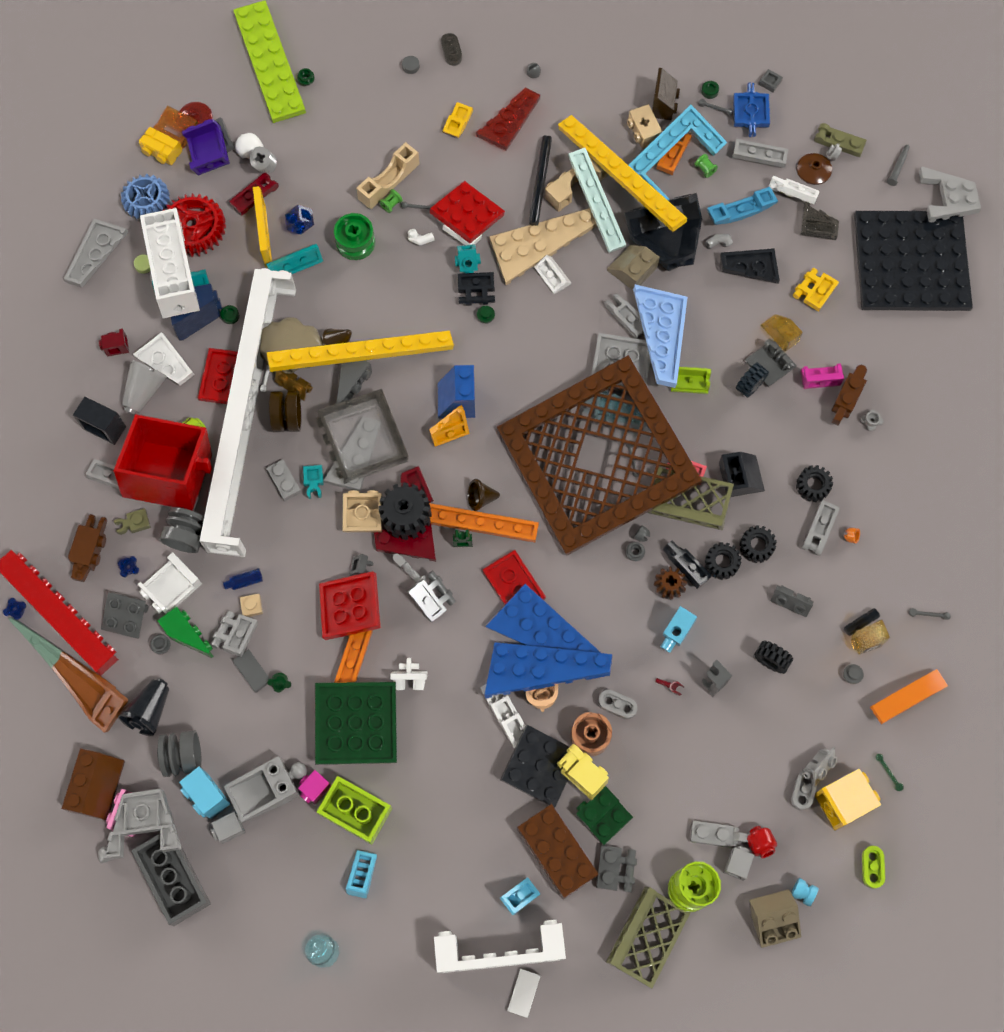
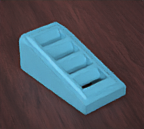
[346,850,377,899]

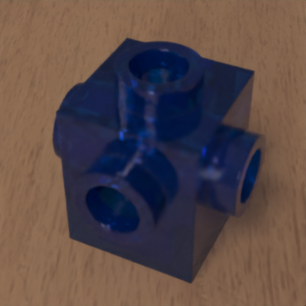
[285,205,314,234]

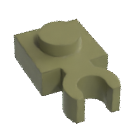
[114,508,151,535]

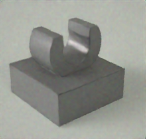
[350,554,374,576]

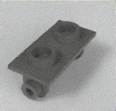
[770,585,814,617]

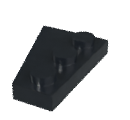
[720,248,780,284]

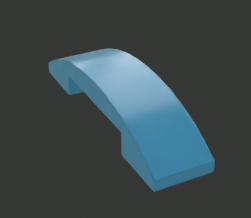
[707,187,778,224]

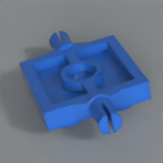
[733,82,770,137]

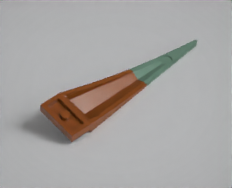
[9,618,129,733]

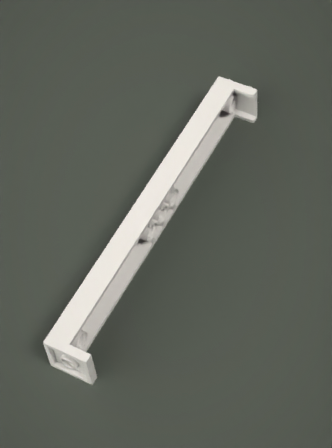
[200,268,296,557]

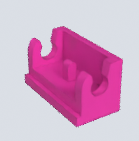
[801,363,844,389]

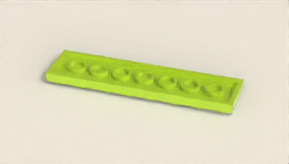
[233,0,306,123]

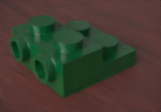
[575,786,633,846]

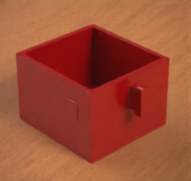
[113,414,212,511]

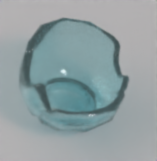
[305,934,339,968]

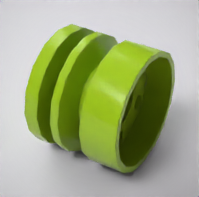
[668,861,721,912]

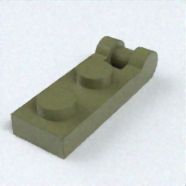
[814,123,867,158]

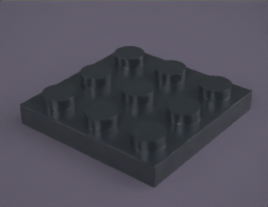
[500,725,569,808]

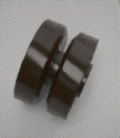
[269,391,302,432]

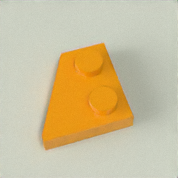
[429,405,470,447]

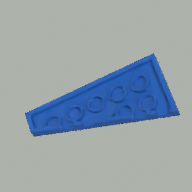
[485,584,601,653]
[485,642,612,699]

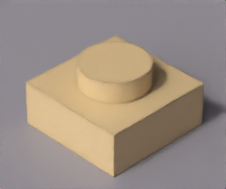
[240,594,263,617]

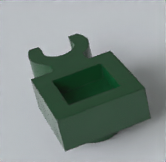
[453,530,473,547]

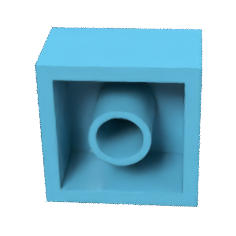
[179,766,231,819]

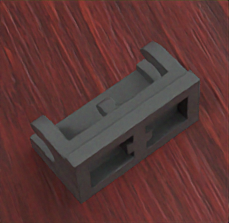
[702,660,732,697]

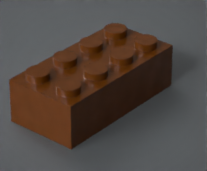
[517,804,599,900]

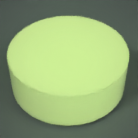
[134,255,151,274]

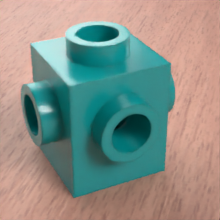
[455,244,481,273]

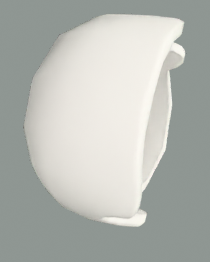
[235,133,264,159]

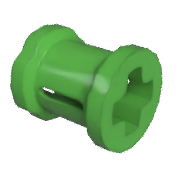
[695,154,718,178]
[379,189,403,213]

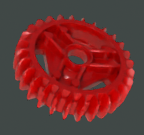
[162,193,226,257]

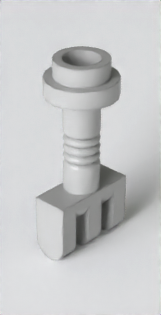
[393,554,428,586]

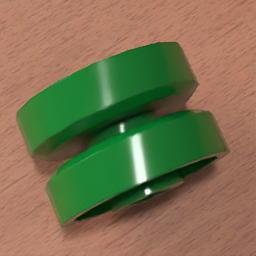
[333,213,375,260]

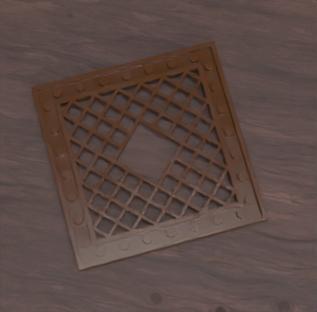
[497,355,702,555]

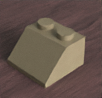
[607,245,660,290]

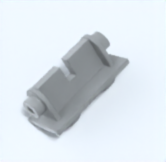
[802,747,837,787]

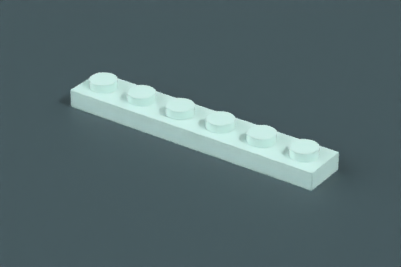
[568,148,626,253]

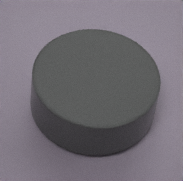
[402,56,420,74]

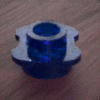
[118,556,139,578]
[3,598,26,620]

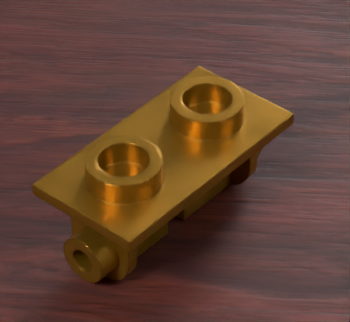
[274,370,313,401]

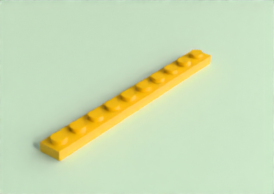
[558,115,687,232]
[267,331,454,372]

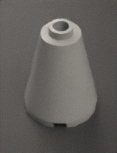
[122,360,167,414]

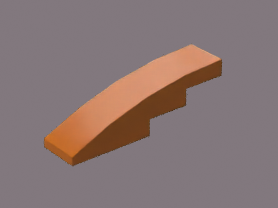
[870,669,948,724]

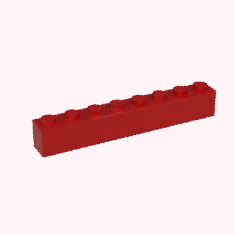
[0,550,119,676]

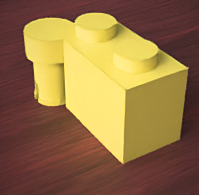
[557,744,609,800]

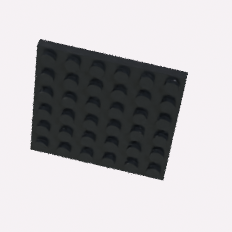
[854,211,973,311]

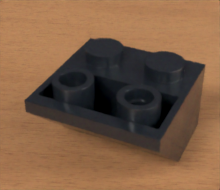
[719,452,765,497]

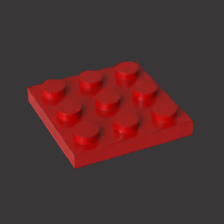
[429,181,505,243]
[319,571,381,640]

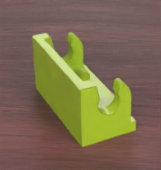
[671,367,711,394]

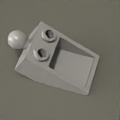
[224,756,307,823]

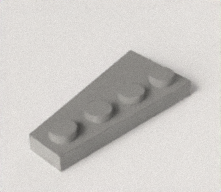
[64,219,128,287]

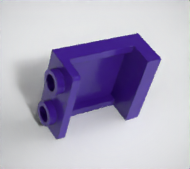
[182,119,230,176]

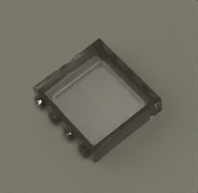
[316,389,409,484]

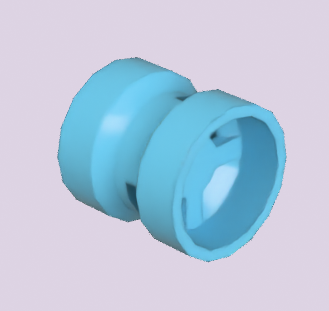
[791,878,819,907]

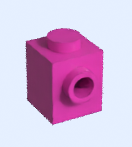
[298,770,331,804]

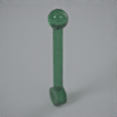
[876,754,904,792]

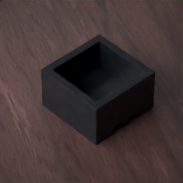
[73,397,126,445]

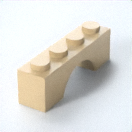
[356,142,420,209]
[545,157,609,212]

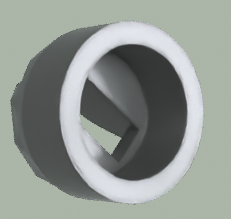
[527,63,541,78]
[634,525,650,542]

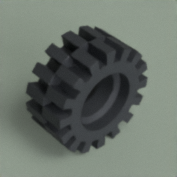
[796,465,833,502]
[740,525,777,563]
[705,542,742,580]
[754,640,793,674]

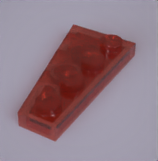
[476,87,540,151]

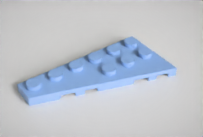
[633,284,688,388]

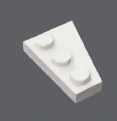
[133,332,195,386]

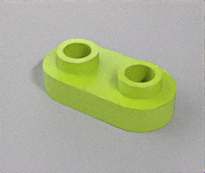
[862,846,885,889]

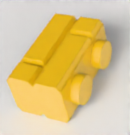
[139,127,183,165]

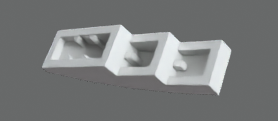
[480,684,525,749]

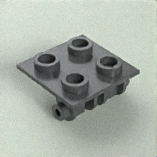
[745,338,797,387]
[101,592,149,639]

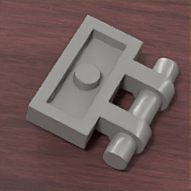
[211,611,258,657]

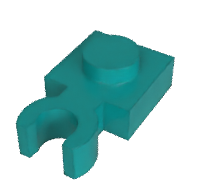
[303,465,324,499]

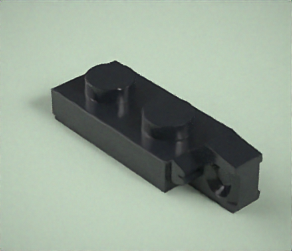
[663,540,712,589]

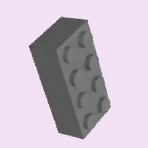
[131,834,211,926]

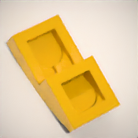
[443,102,473,138]

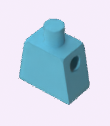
[660,606,697,653]

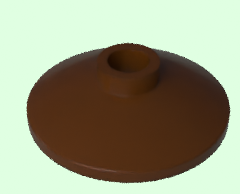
[797,153,832,185]

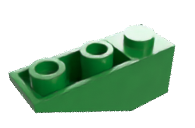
[157,607,214,658]

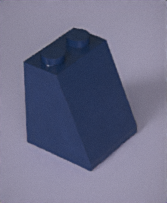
[171,284,222,341]

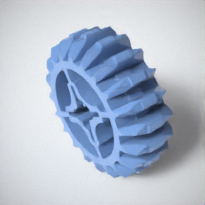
[121,174,170,220]

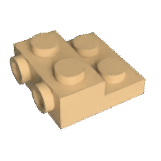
[343,490,383,532]

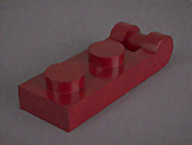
[229,172,279,216]

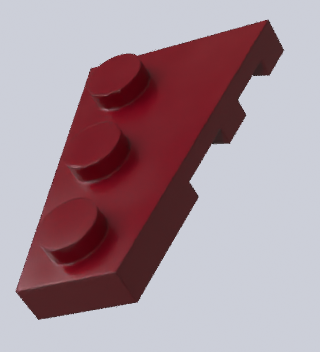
[374,523,436,562]

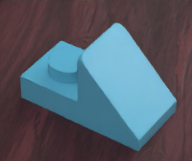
[500,877,540,915]

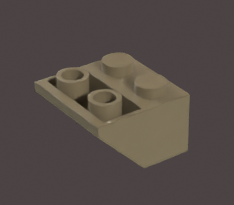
[749,889,801,948]

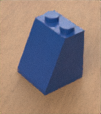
[438,365,475,418]

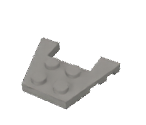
[919,167,981,222]
[102,789,181,860]

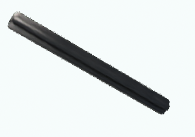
[529,135,552,226]

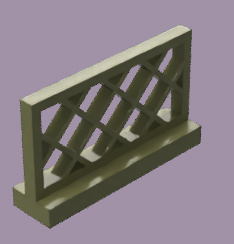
[648,467,734,530]
[606,887,691,989]

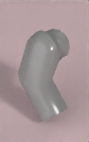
[705,234,733,249]

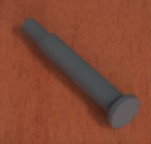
[887,145,910,186]

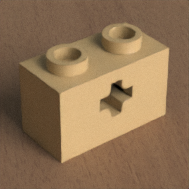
[627,104,663,149]

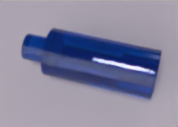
[223,568,263,590]

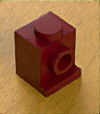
[99,328,129,357]

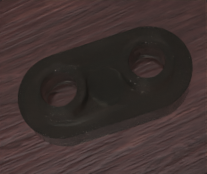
[441,33,462,66]

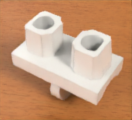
[391,658,428,690]

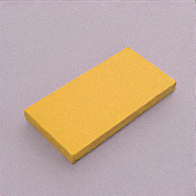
[253,186,272,268]

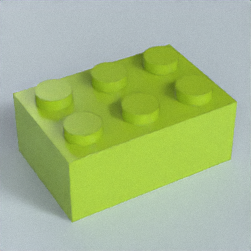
[317,776,393,845]

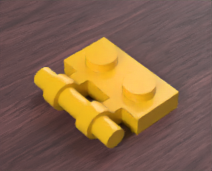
[793,268,839,312]

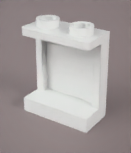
[138,552,202,614]

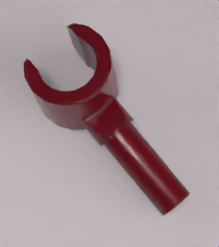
[655,678,684,696]

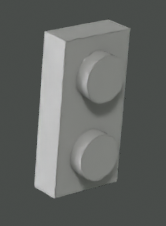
[267,459,301,501]

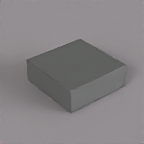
[758,69,783,92]

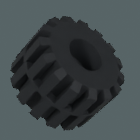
[379,483,432,540]

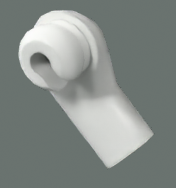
[408,229,435,245]

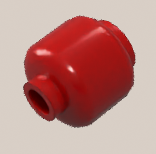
[747,826,777,859]

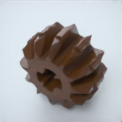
[654,566,687,600]

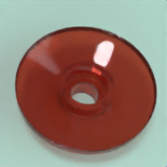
[178,102,213,130]

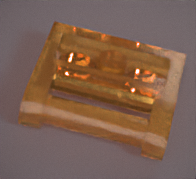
[153,105,199,148]

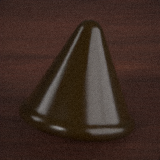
[322,328,352,346]
[467,479,500,511]

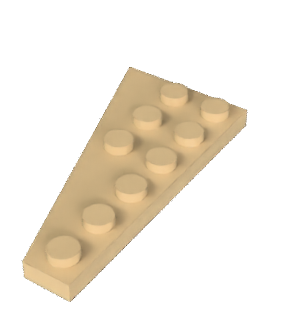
[490,208,597,285]

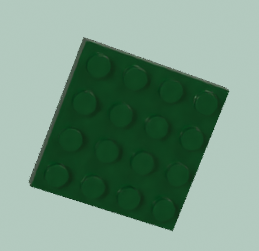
[315,682,397,765]

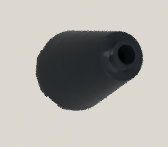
[119,678,169,736]

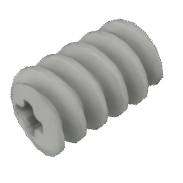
[250,146,277,174]

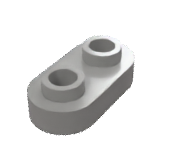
[598,690,637,719]
[791,771,817,810]

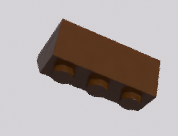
[61,748,125,820]

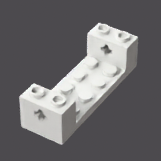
[140,208,200,318]
[434,920,566,974]

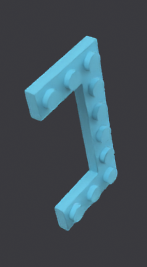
[628,105,727,200]

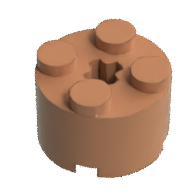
[571,712,612,756]

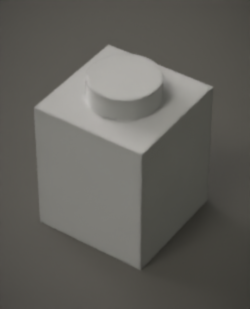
[211,812,246,844]
[724,846,754,881]

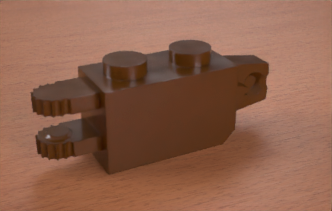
[831,364,867,426]
[68,514,107,582]

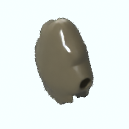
[259,317,323,374]

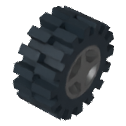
[736,362,769,398]

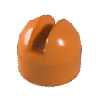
[844,528,860,544]

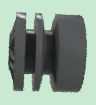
[159,507,204,553]
[157,730,202,777]

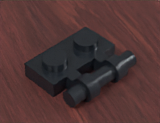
[458,272,495,306]

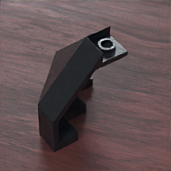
[625,193,702,271]

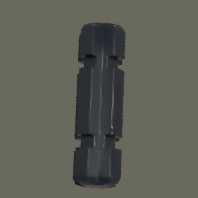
[844,608,880,636]

